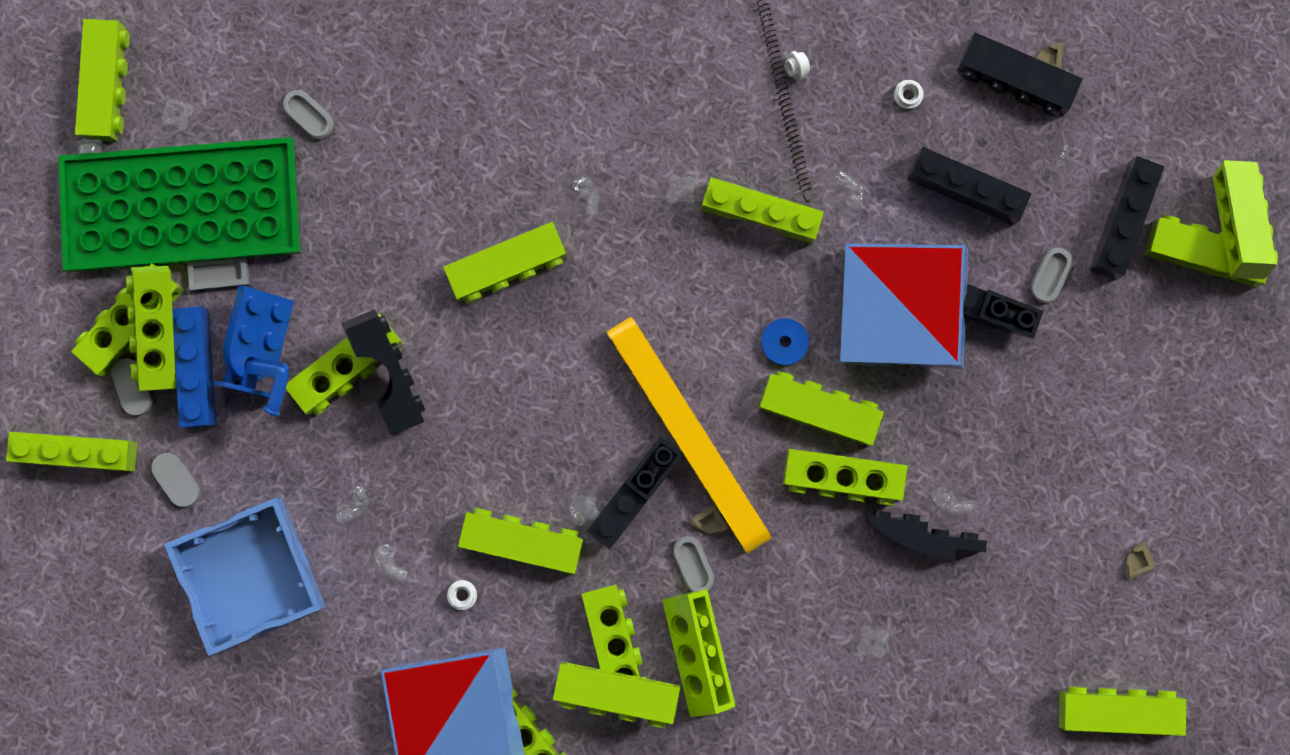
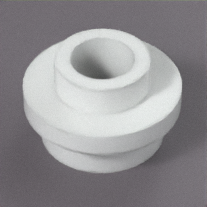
[785,51,810,81]
[894,80,923,109]
[447,580,477,610]

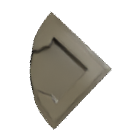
[1035,43,1064,69]
[690,504,730,534]
[1125,541,1156,580]

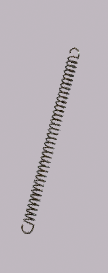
[756,0,812,202]

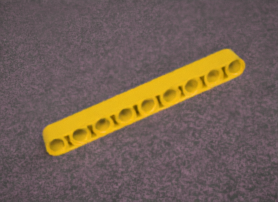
[606,316,772,554]

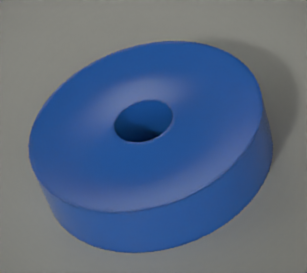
[761,318,809,366]

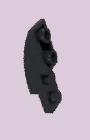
[963,284,1044,339]
[586,436,684,550]
[865,510,987,561]

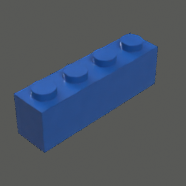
[172,306,217,429]

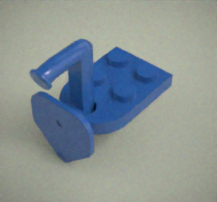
[214,285,294,416]

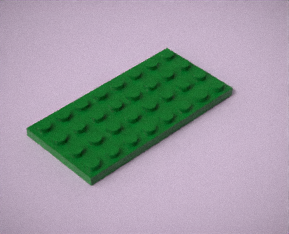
[58,137,301,273]

